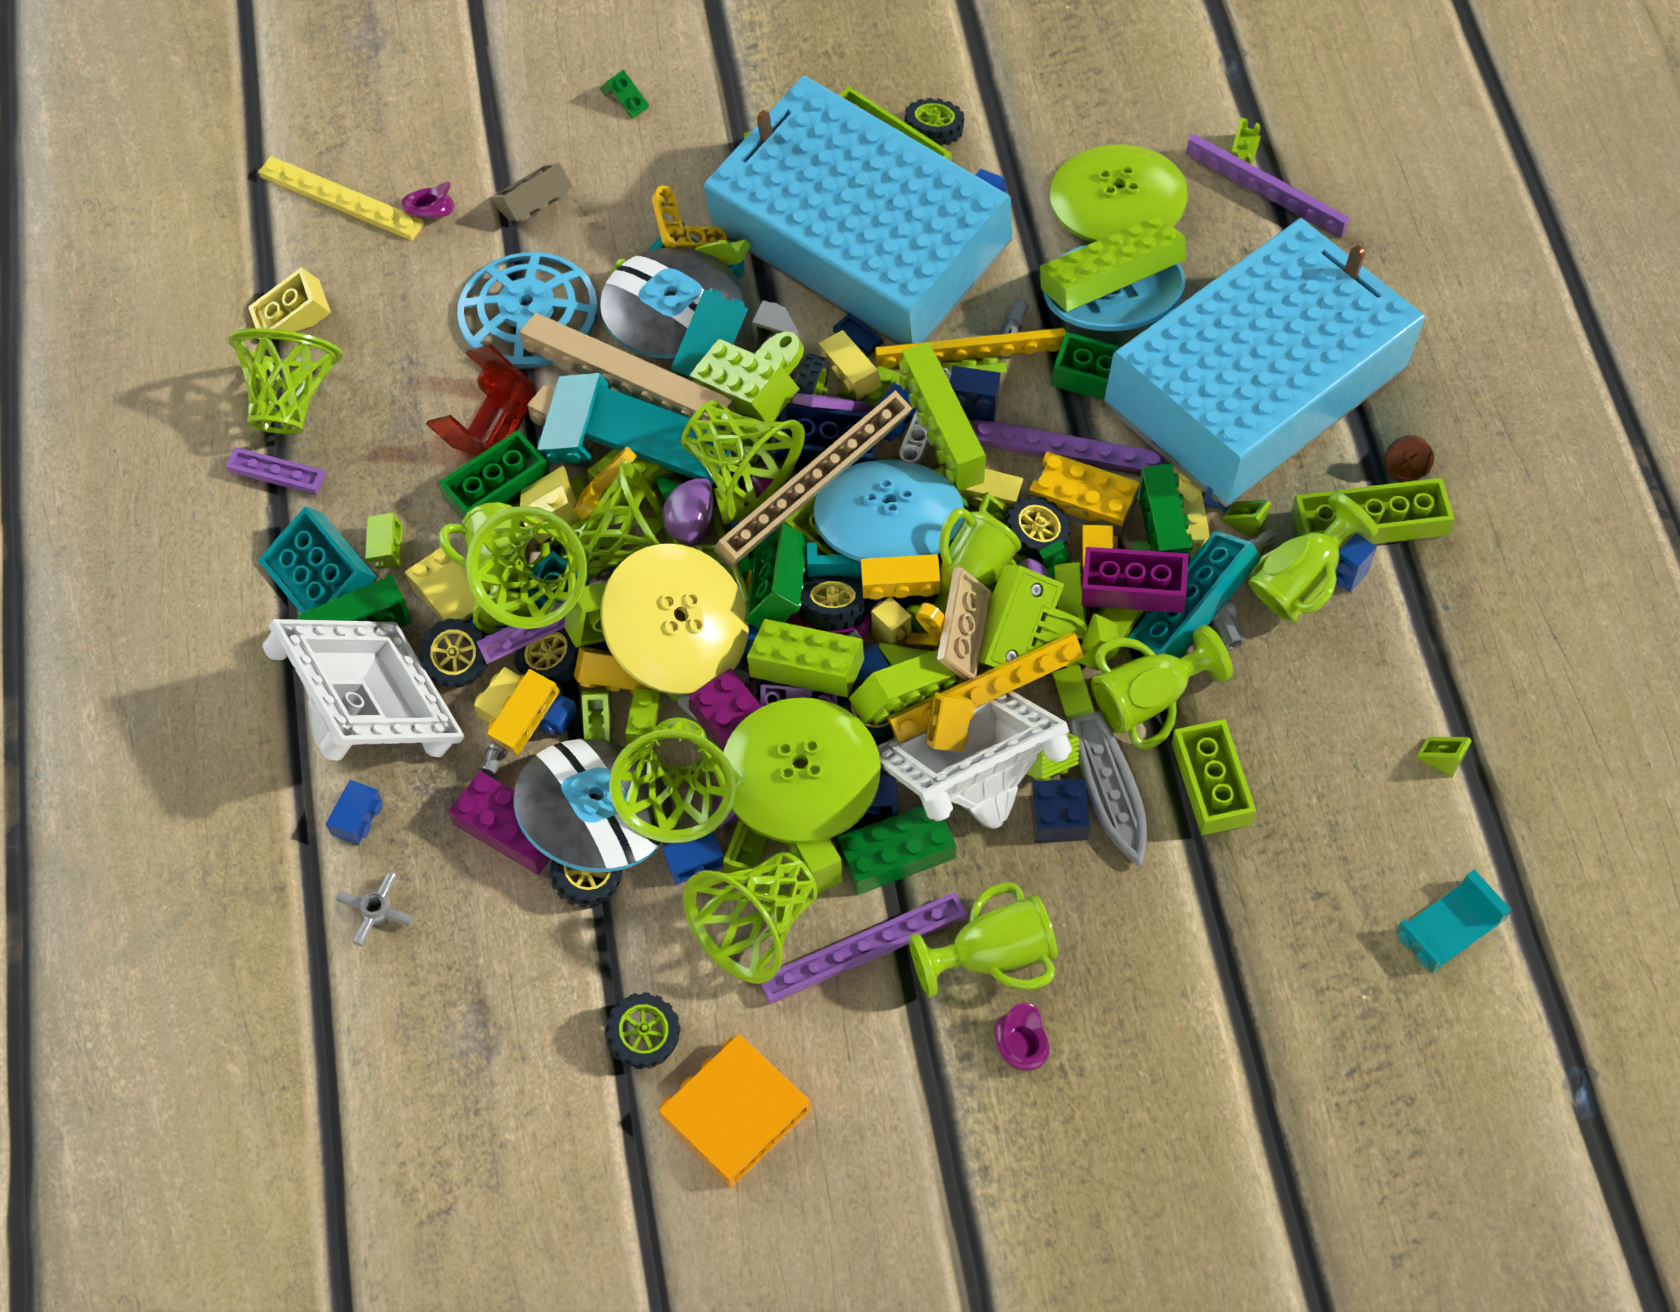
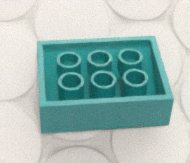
[258,506,377,614]

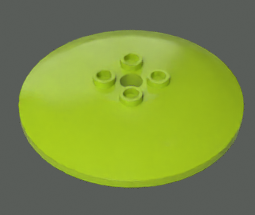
[1050,144,1188,243]
[721,698,881,844]

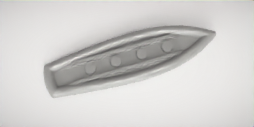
[1070,711,1147,866]

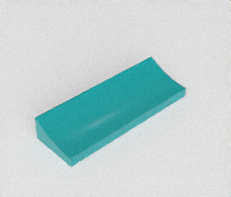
[584,385,731,485]
[1127,530,1261,659]

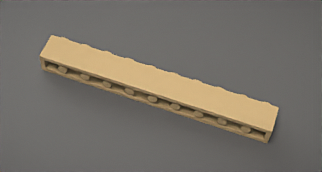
[519,313,736,430]
[714,390,912,569]

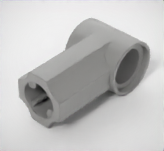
[1209,599,1246,651]

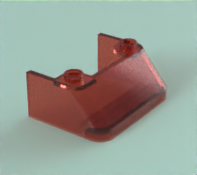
[426,344,536,456]

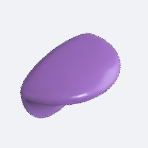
[662,478,714,546]

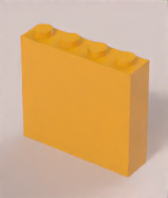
[658,1034,811,1188]

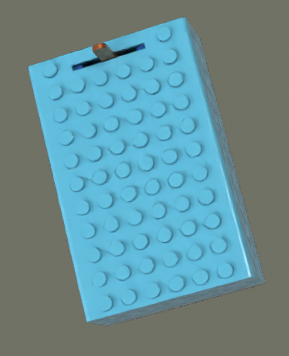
[704,75,1012,345]
[1104,218,1425,508]

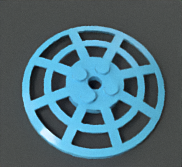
[457,252,598,369]

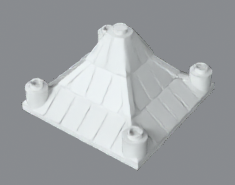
[263,619,465,761]
[877,691,1072,829]

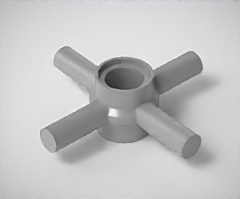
[336,871,414,947]

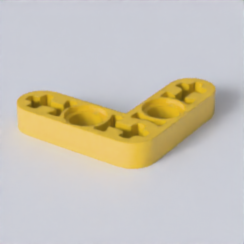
[652,185,727,249]
[573,446,637,520]
[903,603,945,652]

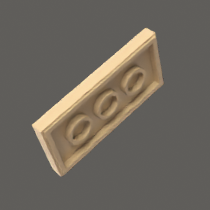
[937,567,991,681]

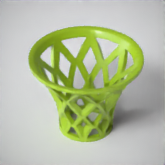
[228,328,343,435]
[681,400,805,522]
[570,461,674,580]
[466,506,587,629]
[609,718,736,843]
[683,852,817,984]

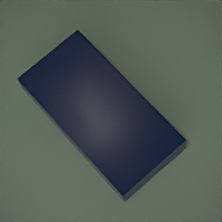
[833,313,884,358]

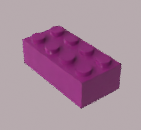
[1081,547,1188,613]
[689,668,762,751]
[449,771,551,875]

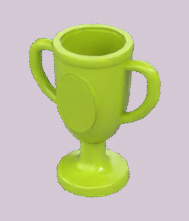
[1248,491,1379,624]
[439,502,550,635]
[906,508,1021,634]
[1091,624,1233,750]
[908,882,1058,998]

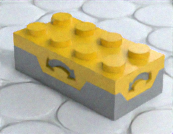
[1029,451,1140,537]

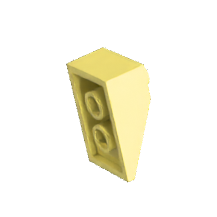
[249,267,331,332]
[520,466,580,543]
[404,548,477,621]

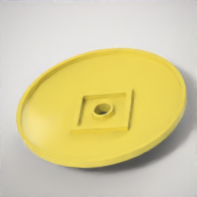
[600,544,749,695]

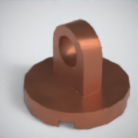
[1384,435,1434,482]

